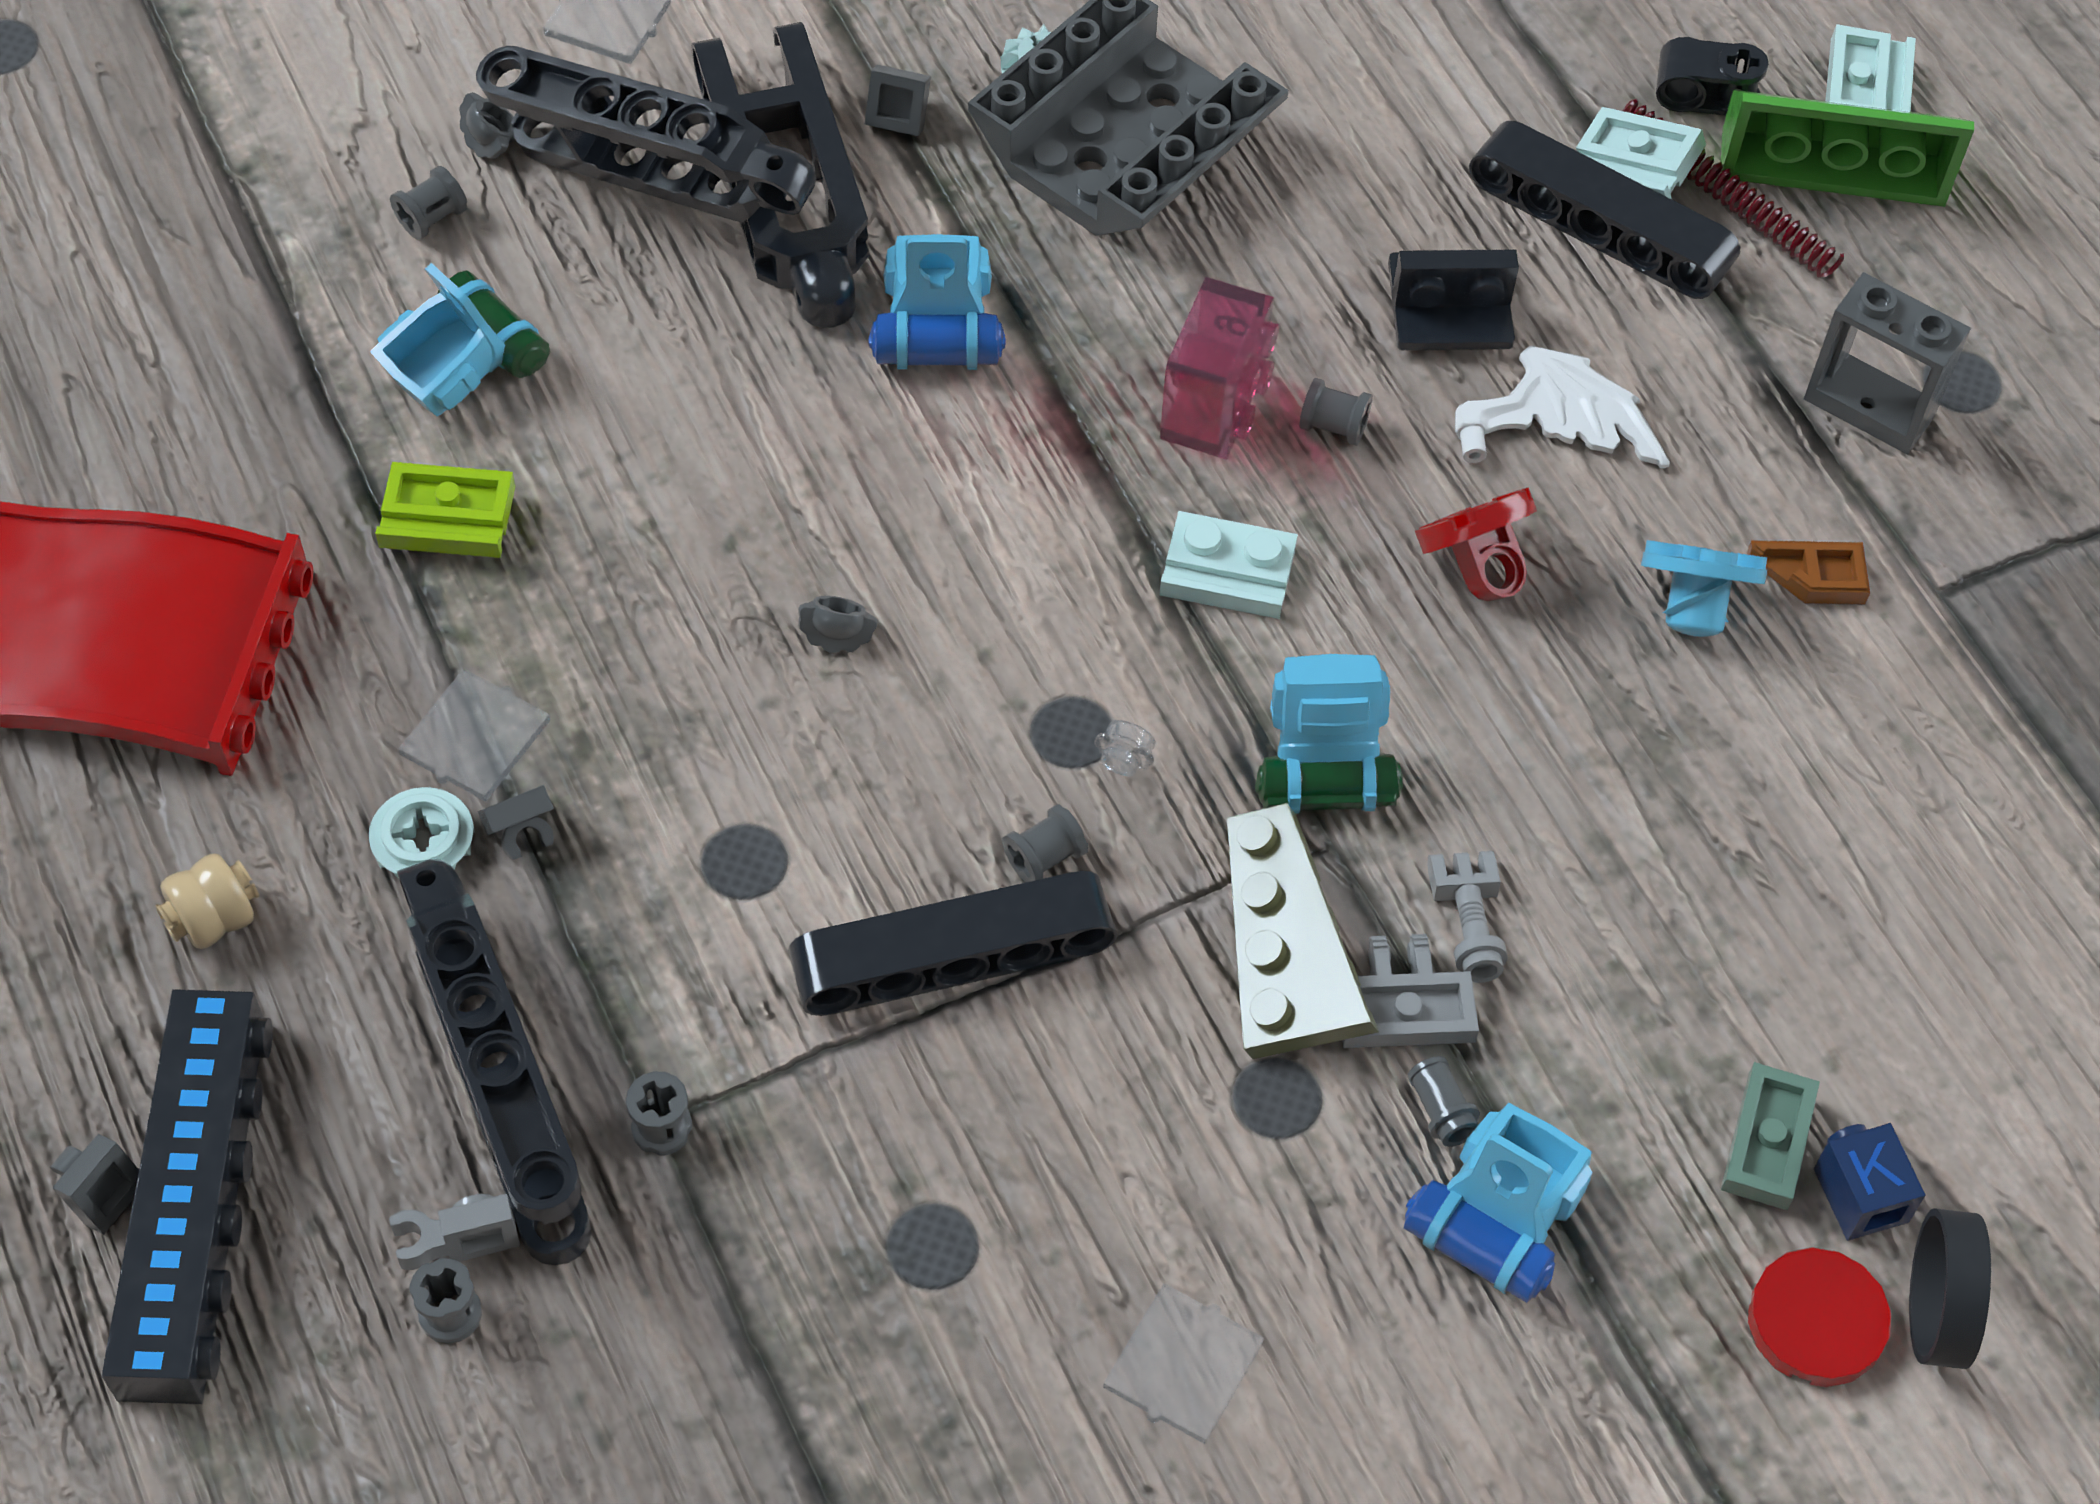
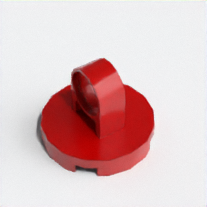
[1415,487,1537,602]

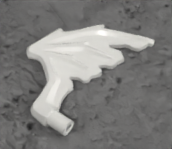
[1455,346,1670,469]

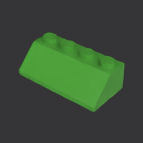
[1720,90,1974,207]

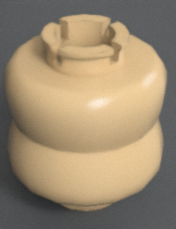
[155,854,260,949]

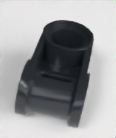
[1656,37,1769,117]

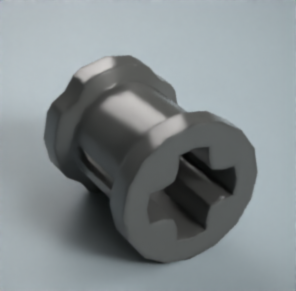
[390,166,468,240]
[1299,378,1373,446]
[1002,804,1088,883]
[626,1071,692,1156]
[409,1258,482,1344]

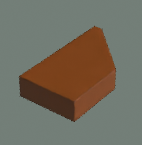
[1747,540,1870,605]

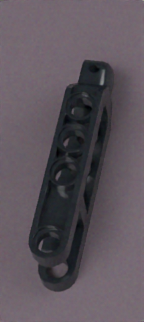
[692,22,869,328]
[476,46,816,223]
[397,859,592,1266]

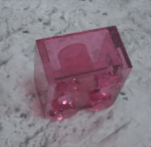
[1160,277,1279,460]

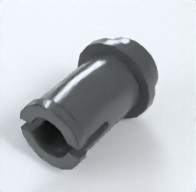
[1408,1056,1480,1147]

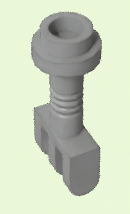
[1428,851,1508,983]

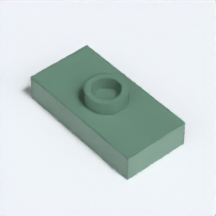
[1721,1062,1820,1210]

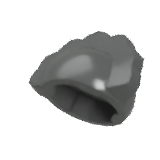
[459,92,515,159]
[798,596,878,653]

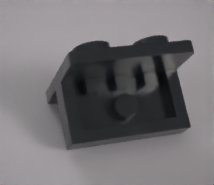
[1388,249,1519,351]

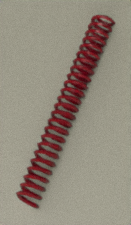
[1623,99,1844,278]

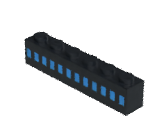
[102,989,273,1404]

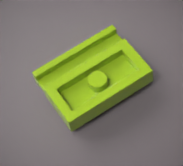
[375,462,516,558]

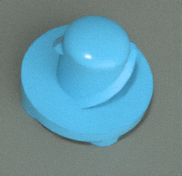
[1641,540,1767,637]

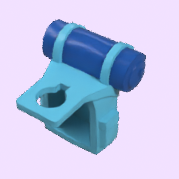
[869,234,1006,370]
[1403,1103,1593,1303]

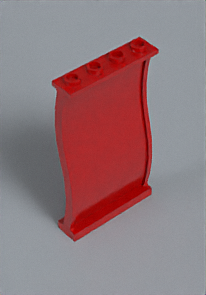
[0,501,313,776]

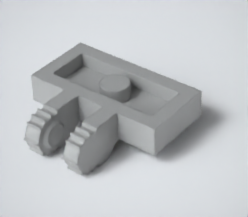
[1342,934,1479,1048]

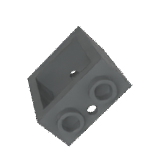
[1804,272,1971,455]

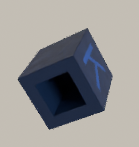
[1814,1123,1926,1241]

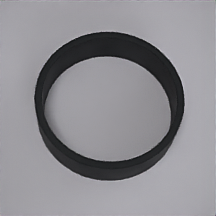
[1909,1208,1991,1369]

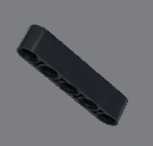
[1469,121,1741,299]
[788,871,1118,1016]

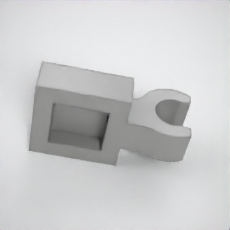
[389,1194,520,1270]

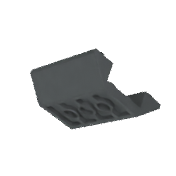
[968,0,1289,236]

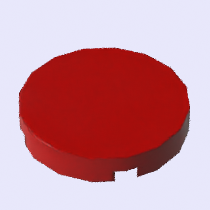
[1748,1247,1891,1388]

